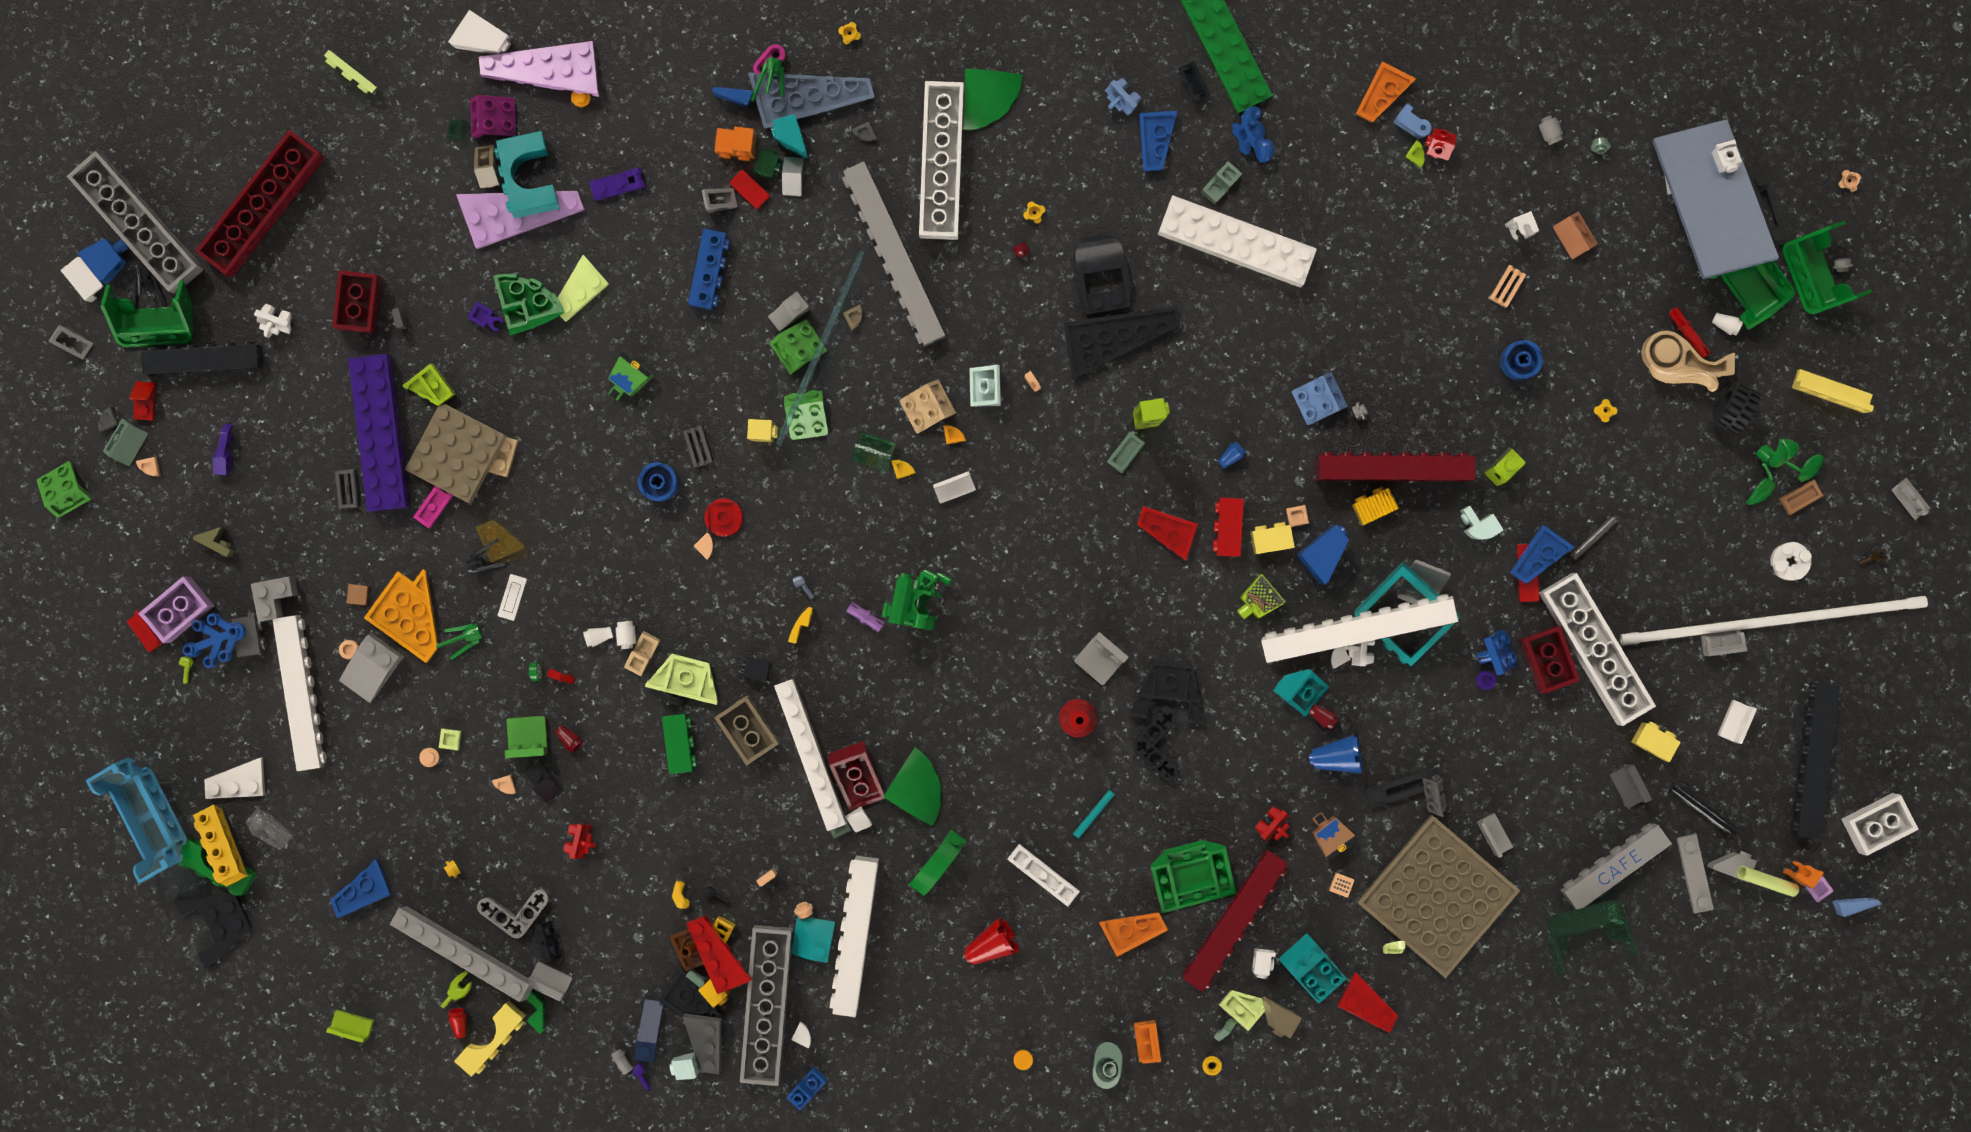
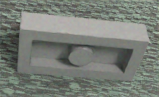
[1477,813,1513,858]
[529,962,572,1001]

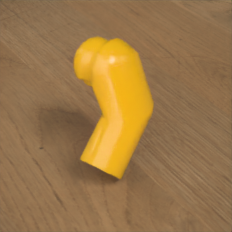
[672,880,690,909]

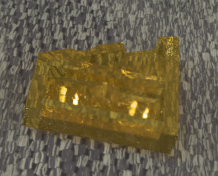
[476,520,526,563]

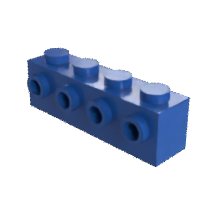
[688,228,730,310]

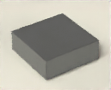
[392,308,408,330]

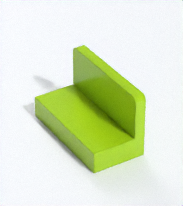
[326,1009,374,1043]

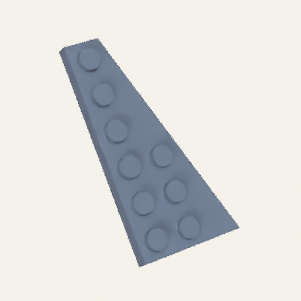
[748,72,875,129]

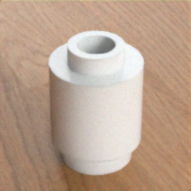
[616,621,636,649]

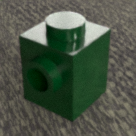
[754,148,782,180]

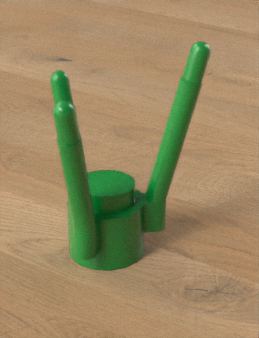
[751,57,784,101]
[436,623,483,660]

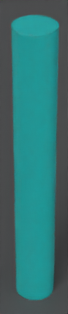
[1073,790,1115,839]

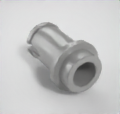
[611,1049,633,1075]

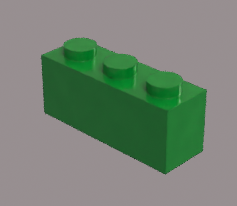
[662,713,697,774]

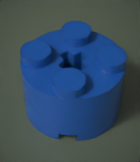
[1499,340,1543,380]
[638,462,679,502]

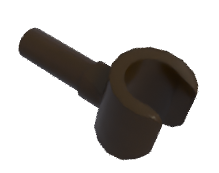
[1858,549,1888,566]

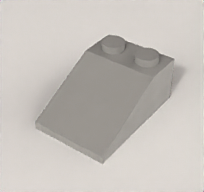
[339,634,404,703]

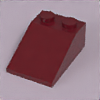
[828,741,885,811]

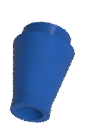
[1218,441,1246,469]

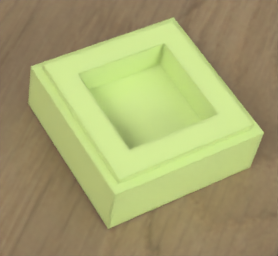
[439,729,462,750]

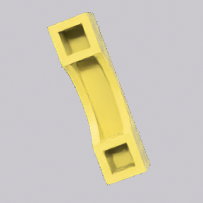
[454,1001,526,1077]

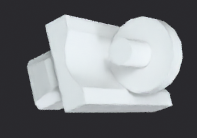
[254,304,292,338]
[1344,640,1375,666]

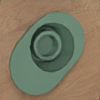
[1093,1042,1123,1089]

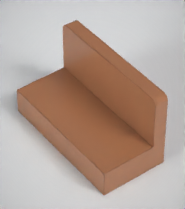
[1553,211,1598,259]

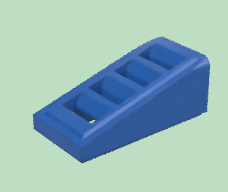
[712,87,753,109]

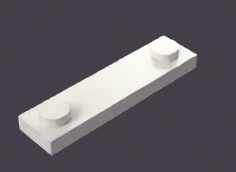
[1007,844,1080,906]

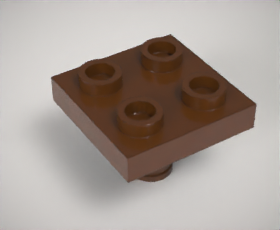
[670,928,704,972]

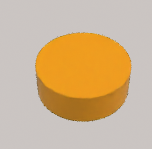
[1014,1050,1033,1070]

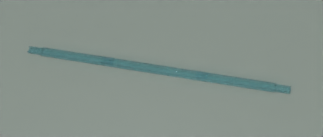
[776,251,864,446]

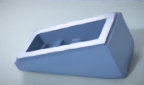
[1833,898,1880,917]

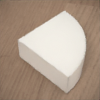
[1331,646,1351,669]
[791,1021,811,1048]

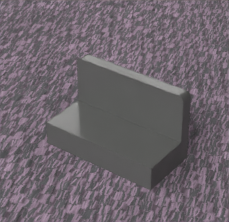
[1610,764,1652,808]

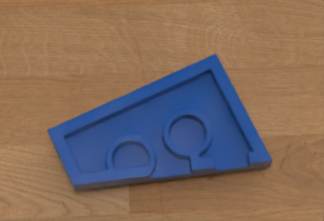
[1139,111,1178,172]
[1509,525,1574,584]

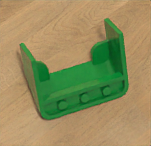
[1783,220,1872,314]
[100,280,194,347]

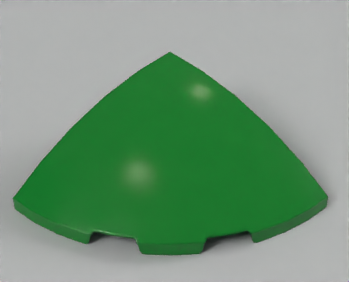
[963,69,1023,131]
[493,274,564,336]
[883,747,941,826]

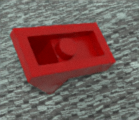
[129,381,157,421]

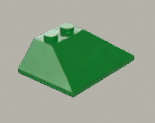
[1151,840,1236,914]

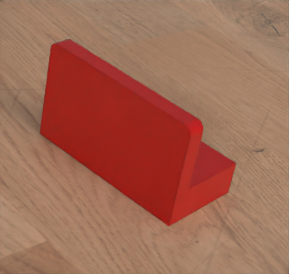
[126,610,163,652]

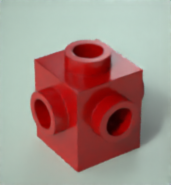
[1425,128,1456,160]

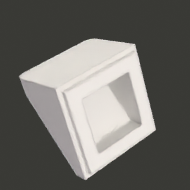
[845,806,872,832]

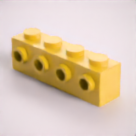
[193,805,248,886]

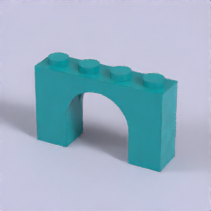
[494,131,560,219]

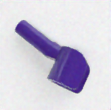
[633,1063,650,1090]

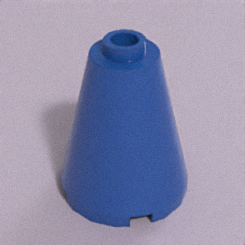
[1309,735,1363,773]

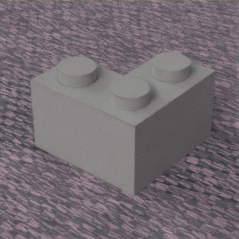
[251,577,299,622]

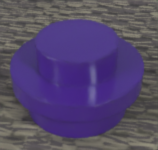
[1476,671,1496,690]

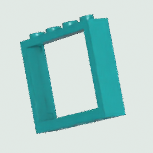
[1354,562,1460,666]

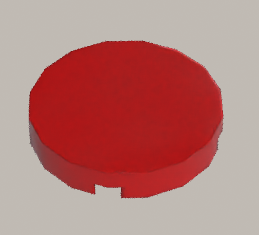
[704,498,743,537]

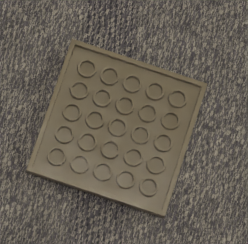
[1357,815,1520,978]

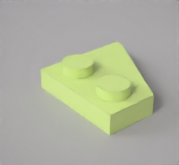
[1219,990,1265,1031]

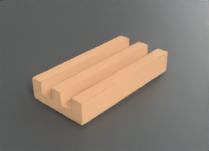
[1489,265,1526,308]

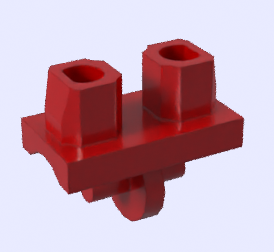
[1255,806,1290,842]
[563,824,597,859]

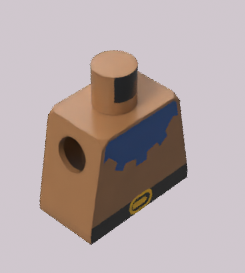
[1312,812,1358,861]

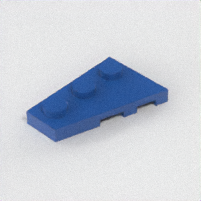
[330,859,392,918]

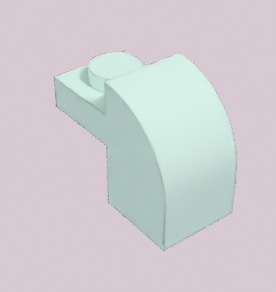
[1460,506,1503,540]

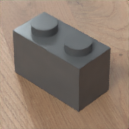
[231,616,267,657]

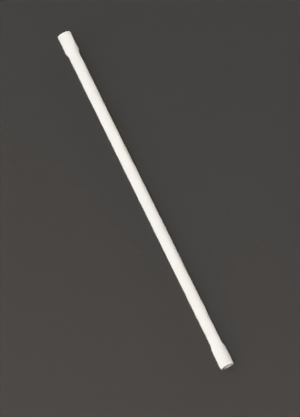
[1620,596,1928,646]

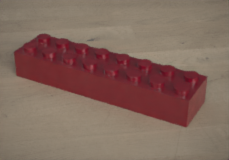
[195,130,326,278]
[1315,452,1475,482]

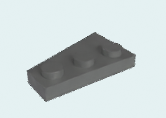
[683,1014,722,1074]

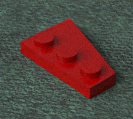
[1337,972,1398,1033]

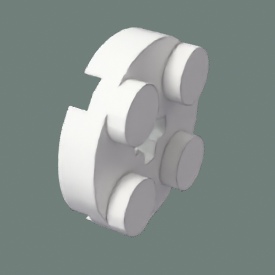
[1770,542,1811,580]

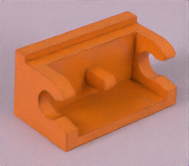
[1783,861,1824,889]
[1134,1020,1161,1064]

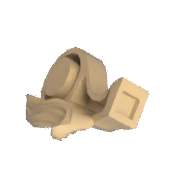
[1641,330,1735,392]

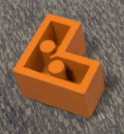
[715,127,757,161]

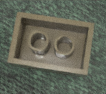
[714,695,780,766]

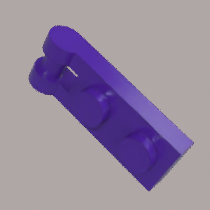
[589,167,646,201]

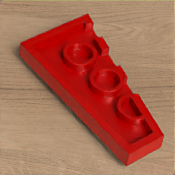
[686,915,753,994]

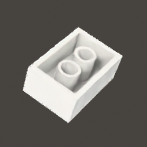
[1841,793,1919,856]

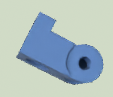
[1393,104,1431,138]

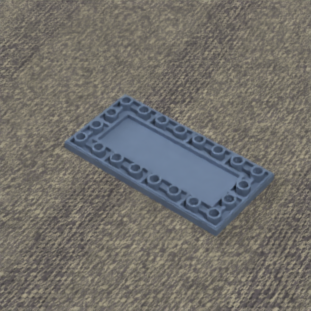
[1652,119,1779,279]

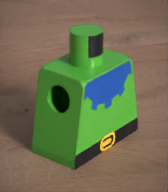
[608,352,654,401]

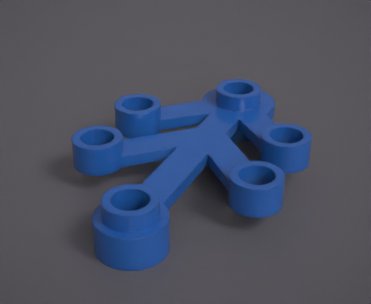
[183,614,246,668]

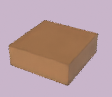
[347,584,369,605]

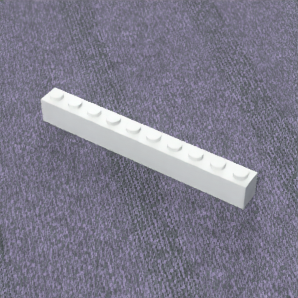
[1261,594,1458,663]

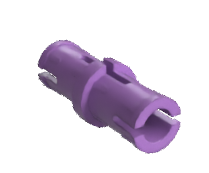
[846,601,885,632]

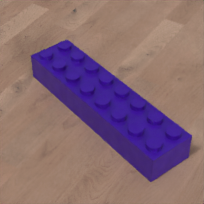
[348,354,411,512]

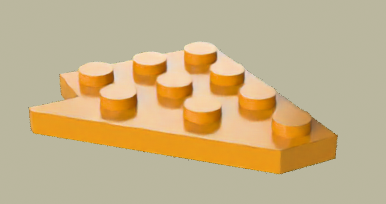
[364,569,438,663]

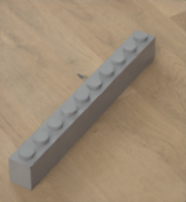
[842,161,945,347]

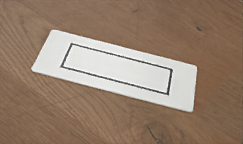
[498,574,527,621]

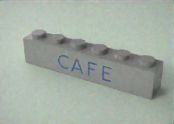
[1560,823,1672,911]

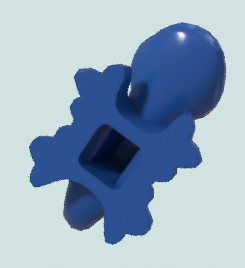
[1232,106,1274,163]

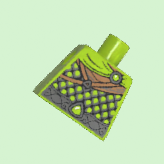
[1484,447,1526,486]
[1237,574,1285,619]

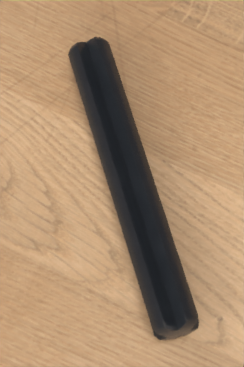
[1669,783,1735,835]

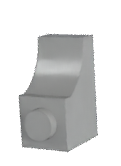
[768,292,810,332]

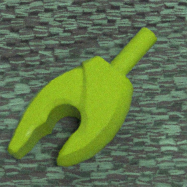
[440,971,472,1008]

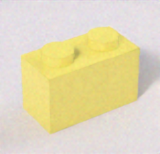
[747,419,778,442]
[1251,522,1294,554]
[1631,721,1680,762]

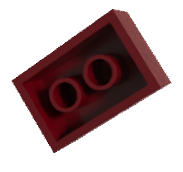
[332,270,383,334]
[1519,626,1580,694]

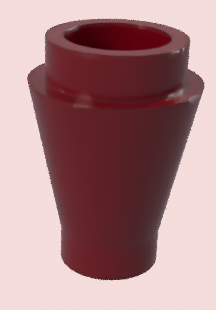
[1308,704,1338,730]
[555,725,583,753]

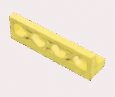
[1792,369,1874,413]

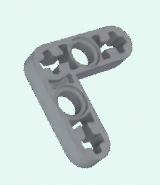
[477,889,550,938]

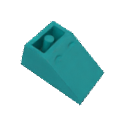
[1278,933,1347,1004]

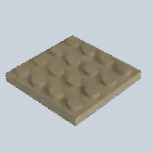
[405,403,507,504]

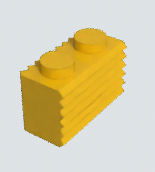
[1352,486,1399,525]

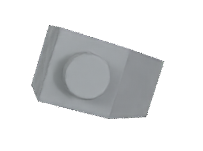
[1707,851,1757,883]

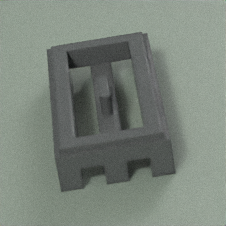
[683,426,713,468]
[335,469,359,509]

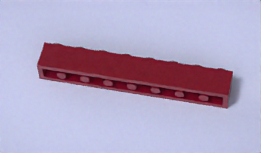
[1182,849,1288,992]

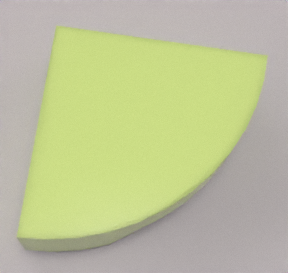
[1383,941,1405,954]

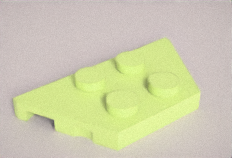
[645,654,718,705]

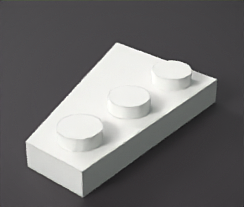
[204,757,265,799]

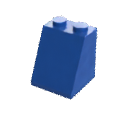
[1296,525,1349,584]

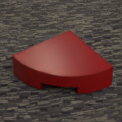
[547,669,575,684]

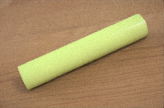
[1737,866,1799,897]

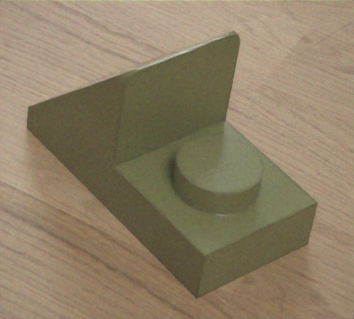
[193,527,236,557]

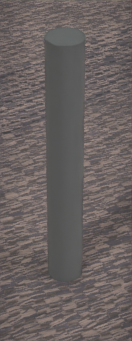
[1570,516,1617,561]

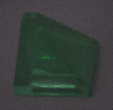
[447,119,471,140]

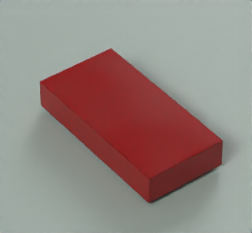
[729,169,770,210]

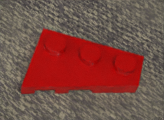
[1137,506,1198,561]

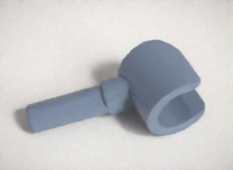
[793,576,814,599]

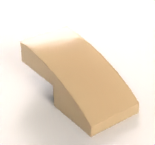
[624,631,660,676]

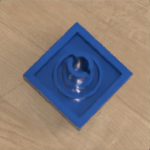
[1477,629,1517,676]

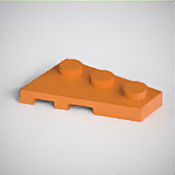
[1356,62,1416,122]
[1099,912,1168,956]

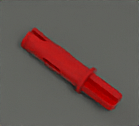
[1669,307,1711,358]

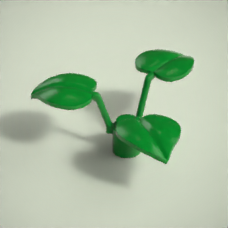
[1746,439,1824,505]

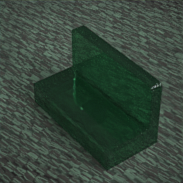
[851,431,896,472]

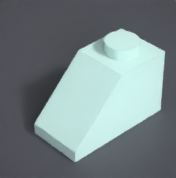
[670,1052,700,1080]

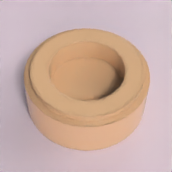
[339,640,359,659]

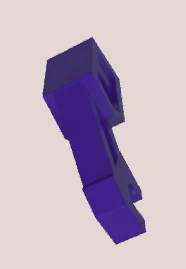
[213,423,233,475]

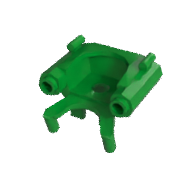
[881,570,953,631]

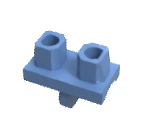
[1105,78,1141,116]

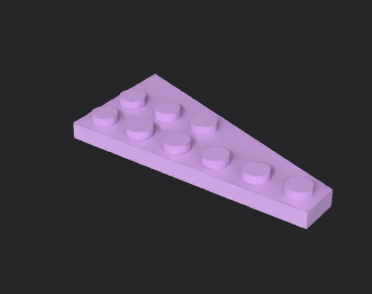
[479,41,599,97]
[456,191,585,249]

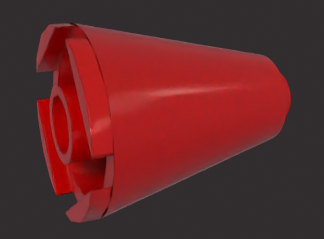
[1059,699,1097,737]
[964,917,1019,965]

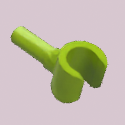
[179,656,194,684]

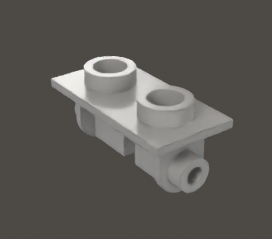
[1891,478,1930,520]

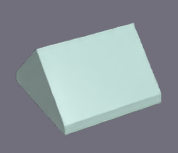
[970,365,1000,407]

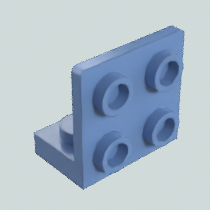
[1292,372,1348,425]

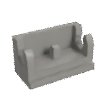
[1701,630,1747,656]

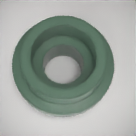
[1591,138,1611,154]

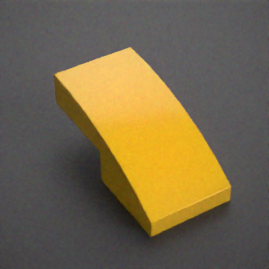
[788,607,814,644]

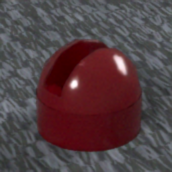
[1012,241,1029,257]

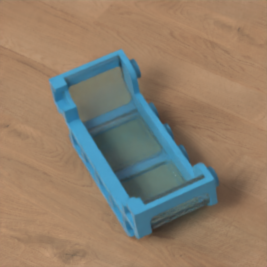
[86,758,187,884]

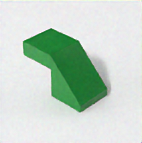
[527,989,547,1034]

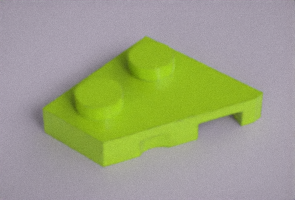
[403,363,456,406]

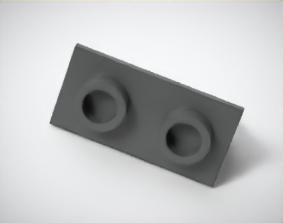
[1422,775,1447,817]

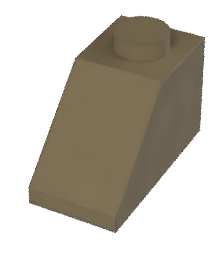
[474,144,499,188]
[1262,996,1302,1038]

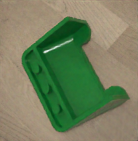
[1710,261,1795,330]

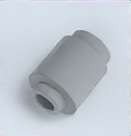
[1538,115,1563,145]

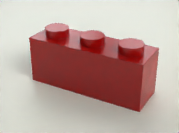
[1212,498,1244,557]

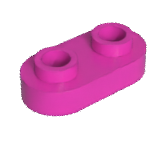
[753,44,786,74]

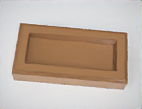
[1779,479,1824,515]

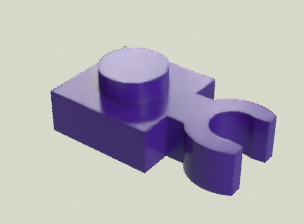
[467,302,505,332]

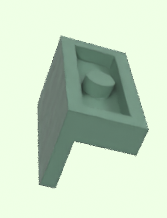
[103,419,148,466]

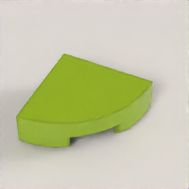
[1405,140,1425,167]

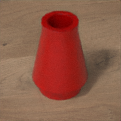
[447,1008,467,1038]

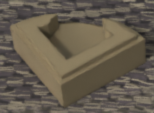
[843,304,862,330]

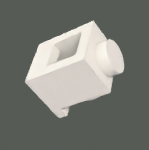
[1712,140,1742,173]
[1252,948,1276,979]

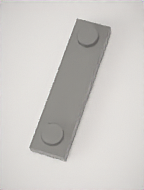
[1676,834,1714,913]

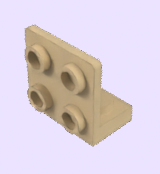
[900,380,956,433]

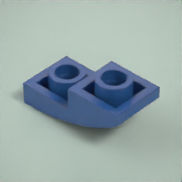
[786,1067,828,1110]

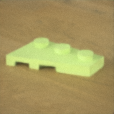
[324,50,377,94]
[558,255,609,322]

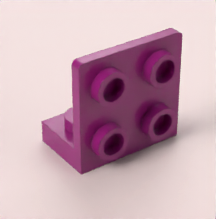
[470,95,516,138]

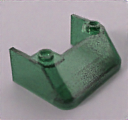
[1547,900,1638,976]

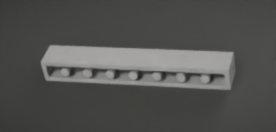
[390,906,536,1002]

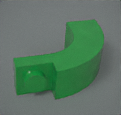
[909,829,966,896]

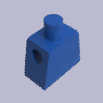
[78,239,129,284]

